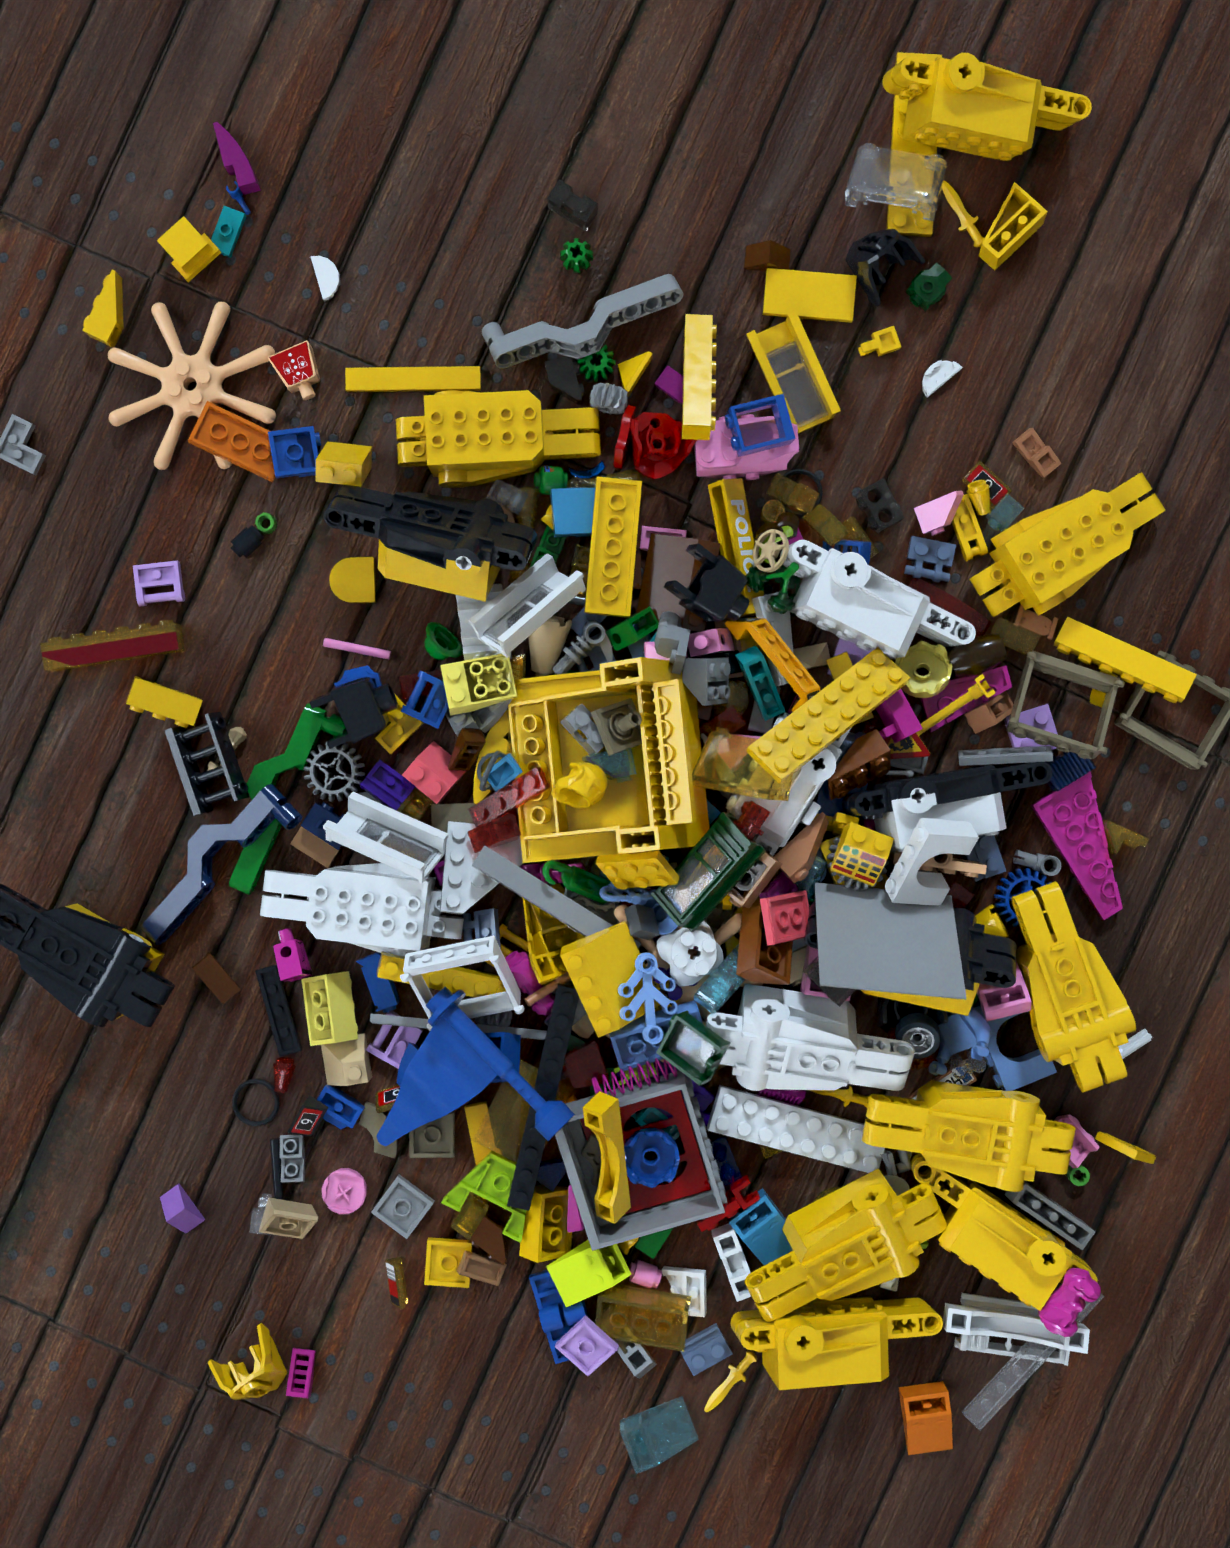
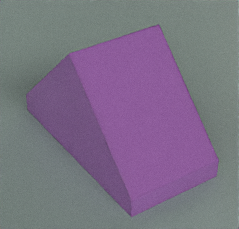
[160,1184,205,1234]

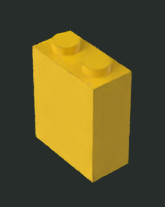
[316,441,372,487]

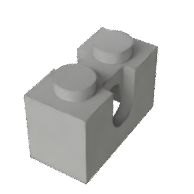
[560,703,604,756]

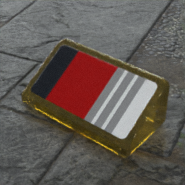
[385,1257,408,1309]

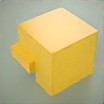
[157,216,222,282]

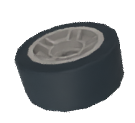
[895,1013,940,1059]

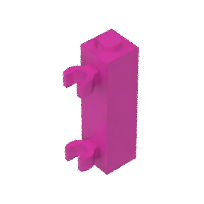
[875,689,923,743]

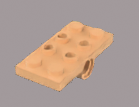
[888,851,987,878]

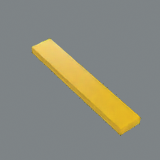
[345,366,481,392]

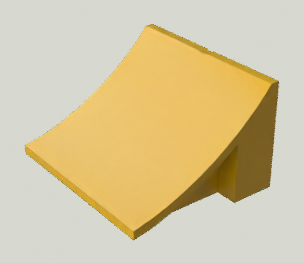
[508,657,709,863]

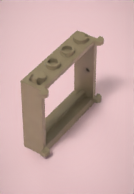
[1006,651,1125,759]
[1114,651,1230,770]

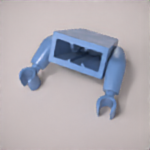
[929,1006,993,1075]

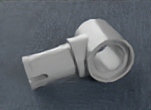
[1013,850,1061,876]

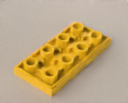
[762,268,857,323]

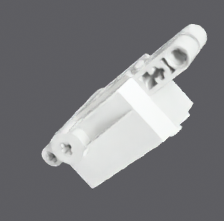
[780,540,976,659]
[726,712,851,891]
[260,863,464,957]
[700,983,915,1091]

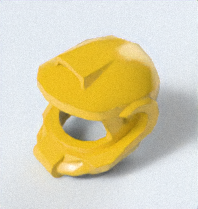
[551,761,608,808]

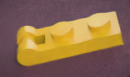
[952,494,988,562]

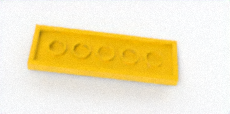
[584,476,642,618]

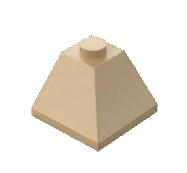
[321,1033,372,1086]

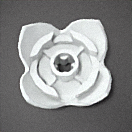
[656,921,723,986]

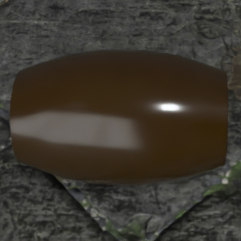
[947,634,1007,677]

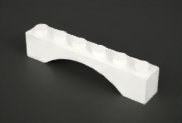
[943,1303,1090,1354]

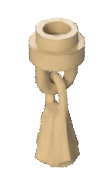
[207,727,247,778]

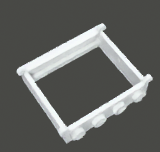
[400,936,524,1031]

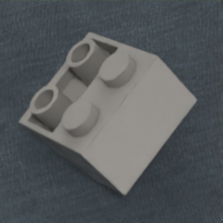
[682,657,730,706]

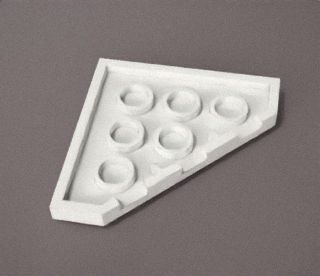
[440,821,523,914]

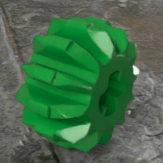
[577,345,616,382]

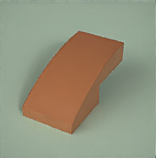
[1012,428,1062,478]

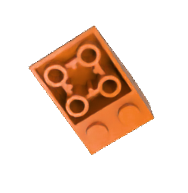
[898,1381,953,1455]

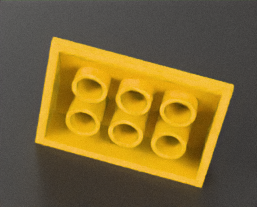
[560,921,660,1038]

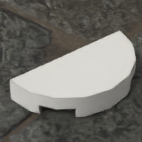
[311,256,340,302]
[922,360,963,398]

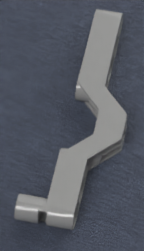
[482,274,683,369]

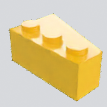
[979,182,1048,271]

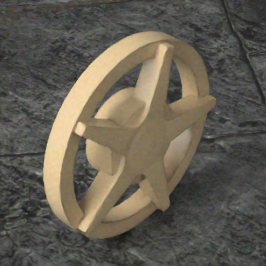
[753,529,789,572]

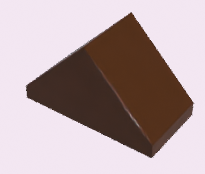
[744,240,791,271]

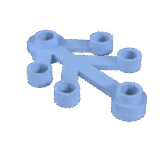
[618,952,678,1044]

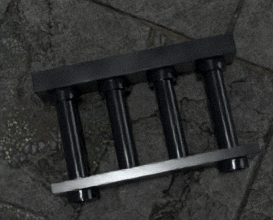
[164,712,250,816]

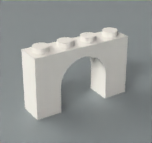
[884,818,979,906]

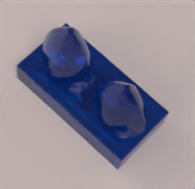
[710,1135,742,1186]

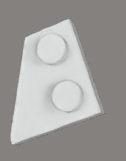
[662,1266,707,1317]

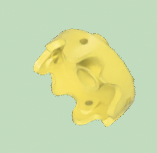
[895,641,952,698]

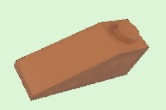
[774,812,829,884]

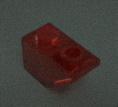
[467,813,521,853]

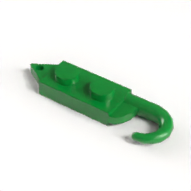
[542,860,613,904]

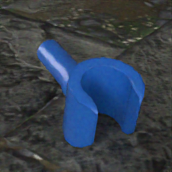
[226,181,251,215]

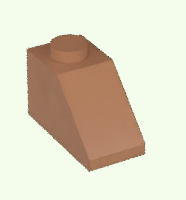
[964,691,1014,734]

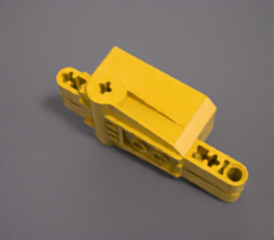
[882,53,1092,161]
[396,390,601,488]
[969,472,1165,617]
[1011,881,1136,1093]
[862,1080,1076,1192]
[911,1154,1098,1311]
[745,1168,947,1321]
[730,1297,943,1390]

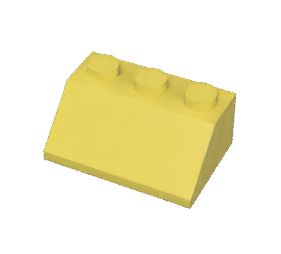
[301,971,358,1046]

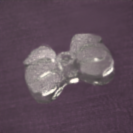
[948,1048,986,1079]

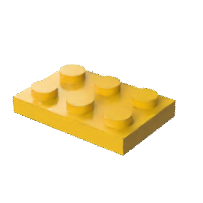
[595,850,680,890]

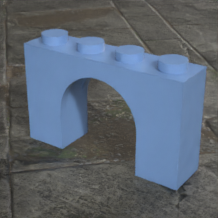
[972,1001,1057,1091]

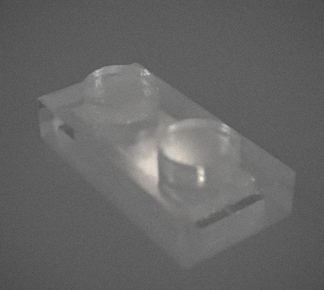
[486,479,529,514]

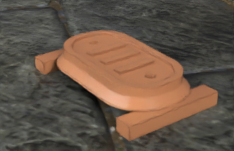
[1014,604,1058,640]

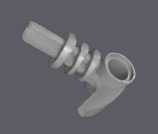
[552,621,613,675]

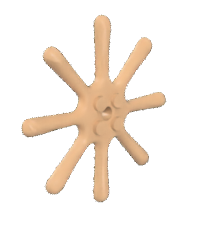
[108,301,276,470]

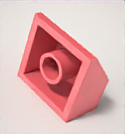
[402,741,467,804]

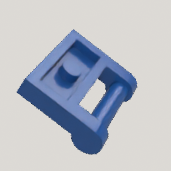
[401,670,448,729]

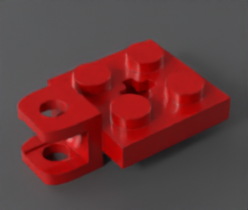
[696,1175,760,1232]

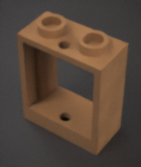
[708,836,782,908]

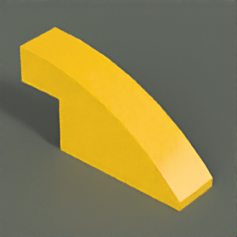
[473,709,512,806]

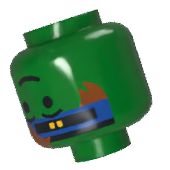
[534,465,568,495]

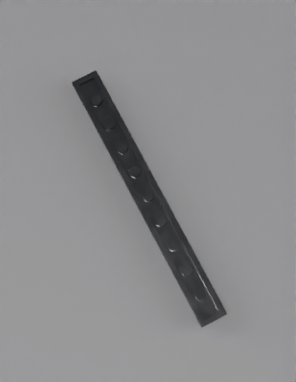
[507,983,579,1210]

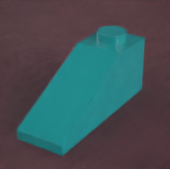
[735,645,785,721]

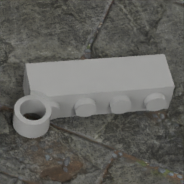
[1004,1181,1095,1250]

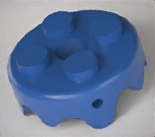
[624,1127,680,1188]

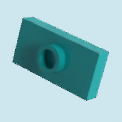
[211,206,247,258]

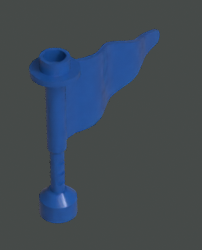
[376,987,575,1146]

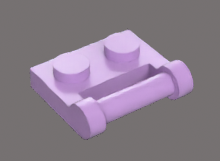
[133,560,185,607]
[366,1011,424,1069]

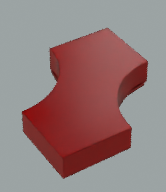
[613,405,636,469]

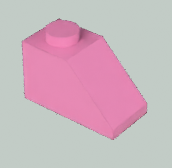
[914,491,964,536]

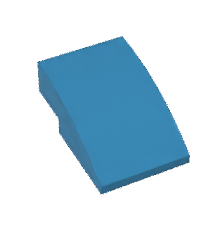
[550,488,595,537]

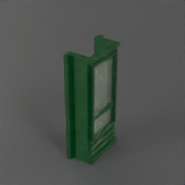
[651,812,766,932]

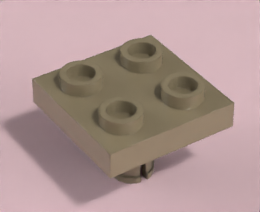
[591,698,642,756]

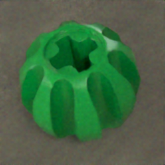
[560,238,593,273]

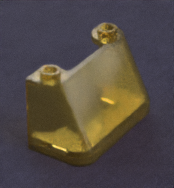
[692,727,793,801]

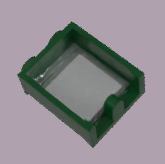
[656,1011,731,1086]

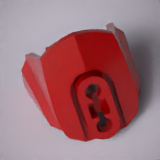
[630,412,697,480]

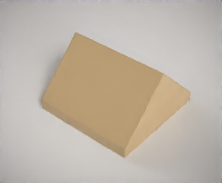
[259,1198,318,1239]

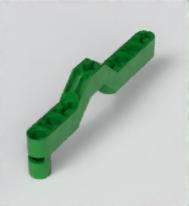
[228,703,347,895]

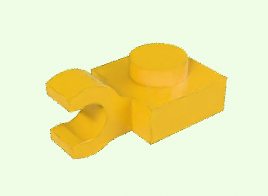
[858,326,901,357]

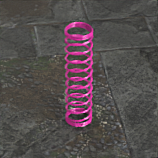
[591,1049,689,1097]

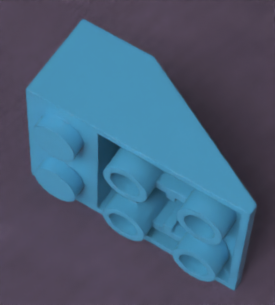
[728,1188,792,1265]

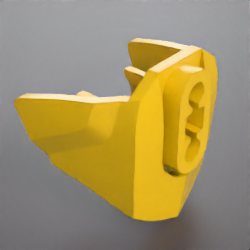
[208,1323,287,1400]

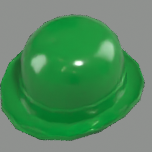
[424,622,463,660]

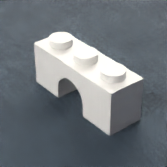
[711,1223,751,1302]

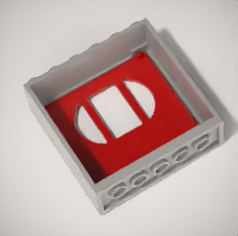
[555,1070,728,1251]

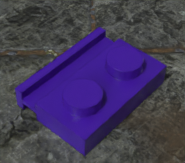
[359,759,416,811]

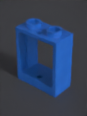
[725,394,796,457]

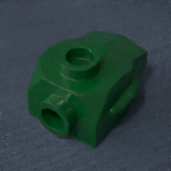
[906,262,952,312]

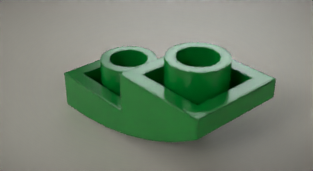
[530,525,567,567]

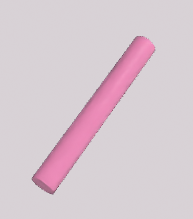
[323,638,391,660]

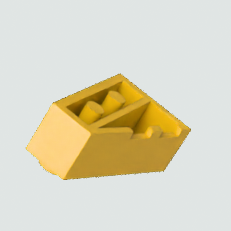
[126,676,203,728]

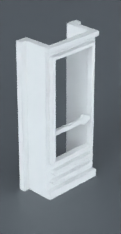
[954,1293,1070,1366]

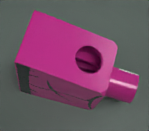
[273,928,313,982]

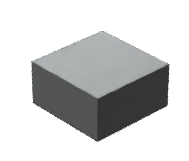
[624,904,660,940]

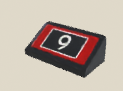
[288,1095,329,1137]

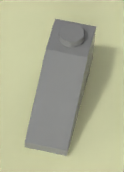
[595,1305,657,1379]

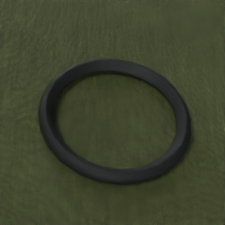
[775,469,823,516]
[232,1079,280,1126]

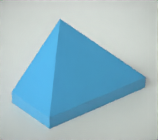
[483,753,523,792]

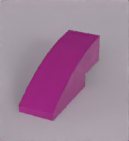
[213,122,261,195]

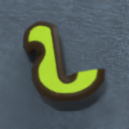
[754,512,799,567]

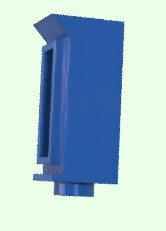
[355,952,401,1013]

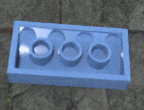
[609,1000,703,1071]

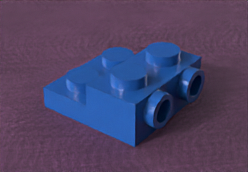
[268,426,321,478]

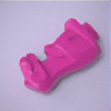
[505,951,555,1017]
[1038,1268,1101,1337]

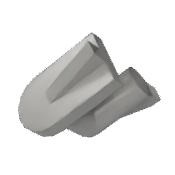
[880,1150,912,1176]

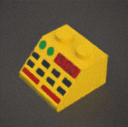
[830,822,894,887]

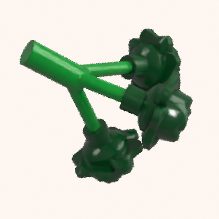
[746,562,801,614]

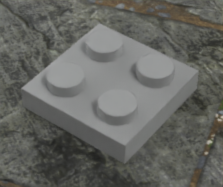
[371,1174,435,1239]

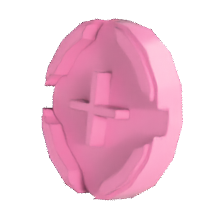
[322,1168,367,1214]

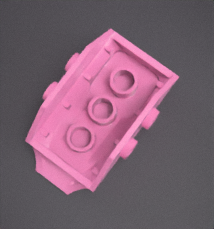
[694,414,799,480]

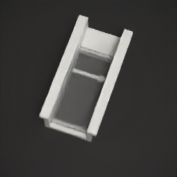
[468,554,586,658]
[323,792,448,883]

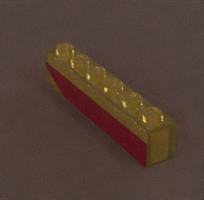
[40,620,185,672]

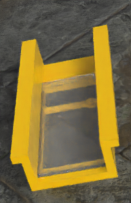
[746,311,841,434]

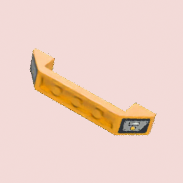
[725,617,821,712]

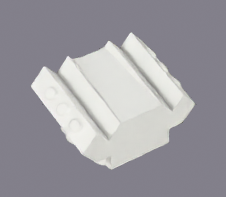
[456,584,512,660]

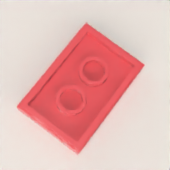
[760,890,809,946]

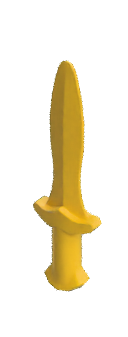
[941,180,985,247]
[809,1085,869,1108]
[704,1351,757,1412]

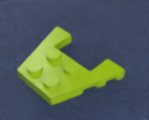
[441,1151,526,1243]

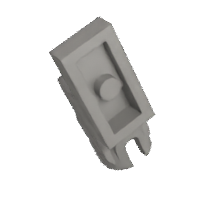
[655,611,690,675]

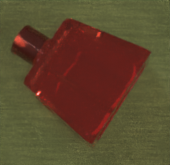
[559,1037,610,1088]

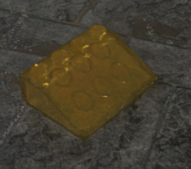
[473,1060,574,1163]

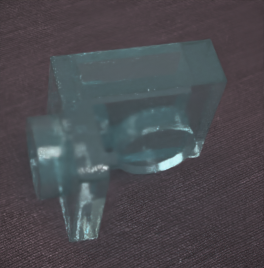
[985,493,1024,531]

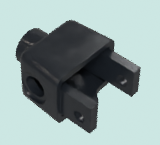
[664,543,749,622]
[309,676,398,749]

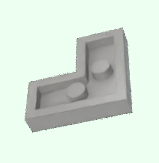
[0,414,46,475]

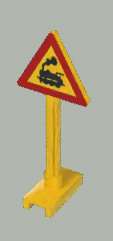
[884,674,996,759]

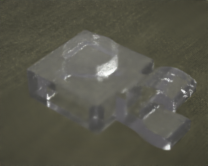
[249,1193,272,1236]

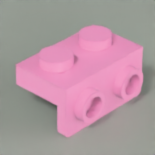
[1054,1114,1100,1168]

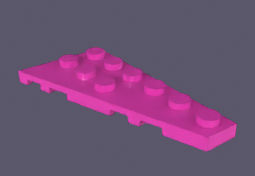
[1031,771,1123,920]

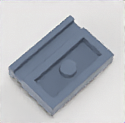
[965,835,1006,882]
[677,1323,733,1376]

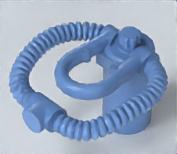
[599,881,653,905]

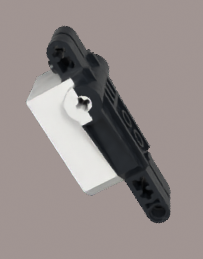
[842,762,1052,852]

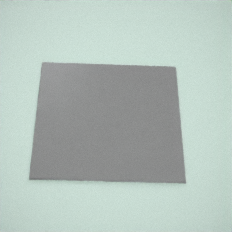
[814,883,967,1000]

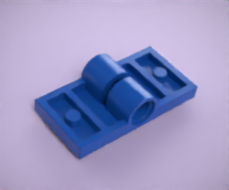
[529,1270,590,1364]

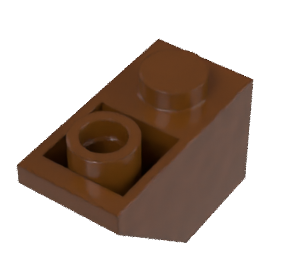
[468,1209,508,1265]

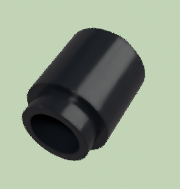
[230,525,264,558]

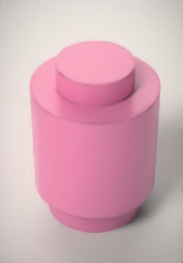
[629,1259,662,1289]

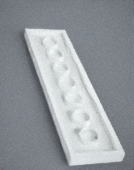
[707,1085,885,1173]

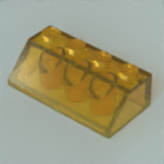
[596,1284,692,1352]

